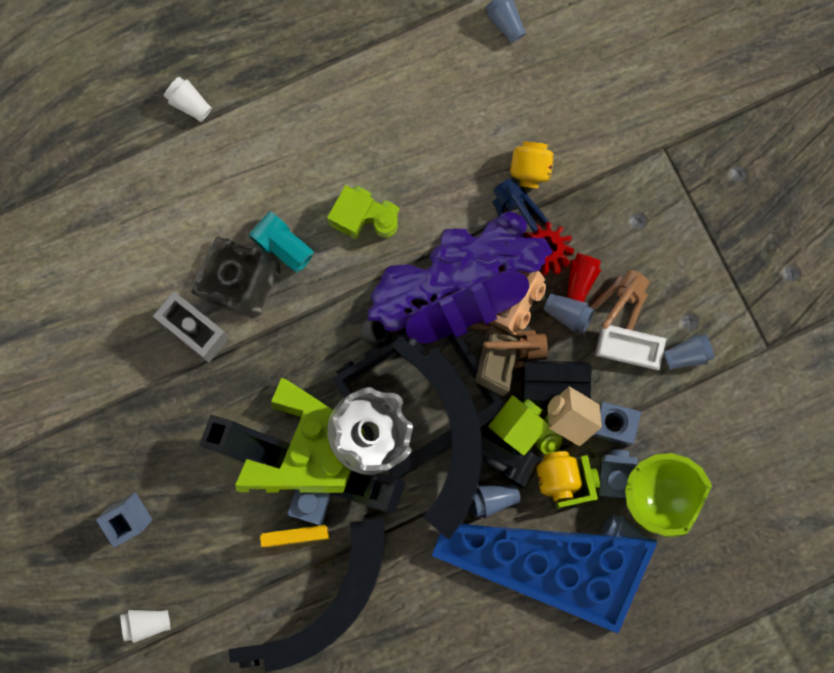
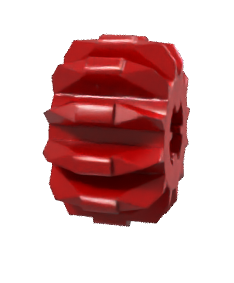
[523,221,574,277]

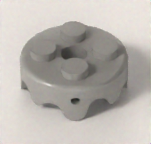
[327,387,413,475]

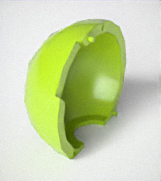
[625,453,712,538]

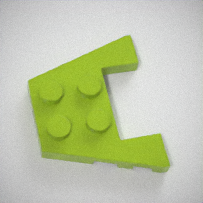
[236,378,365,493]

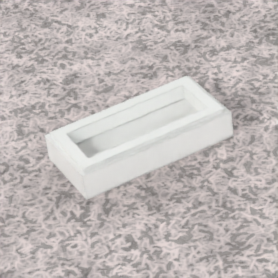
[595,324,666,370]

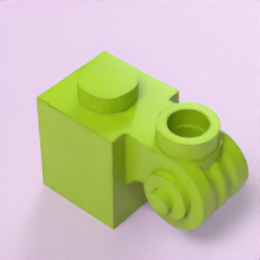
[327,185,400,240]
[488,395,562,456]

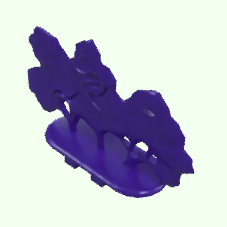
[367,212,552,343]

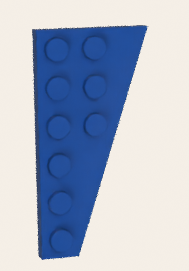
[431,524,657,633]

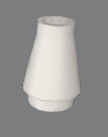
[164,77,212,122]
[120,610,171,643]

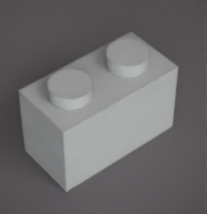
[153,291,230,363]

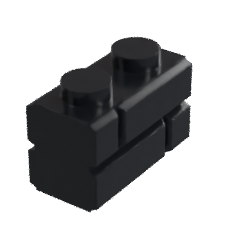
[522,360,592,409]

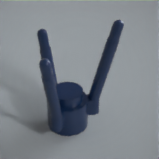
[492,178,549,232]

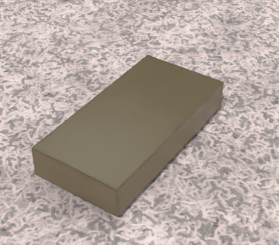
[475,325,519,396]

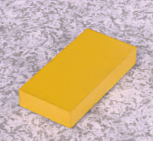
[260,525,330,548]

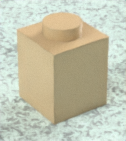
[547,386,602,446]

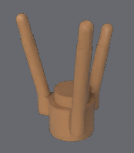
[589,270,650,330]
[470,323,548,370]

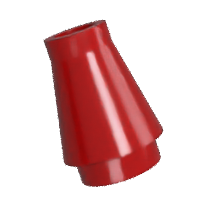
[566,253,602,302]

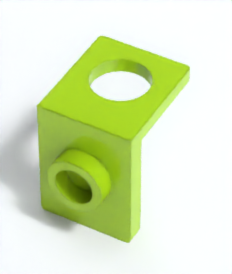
[555,455,600,509]

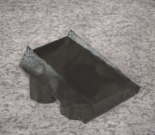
[191,236,281,319]

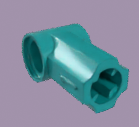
[248,211,315,274]

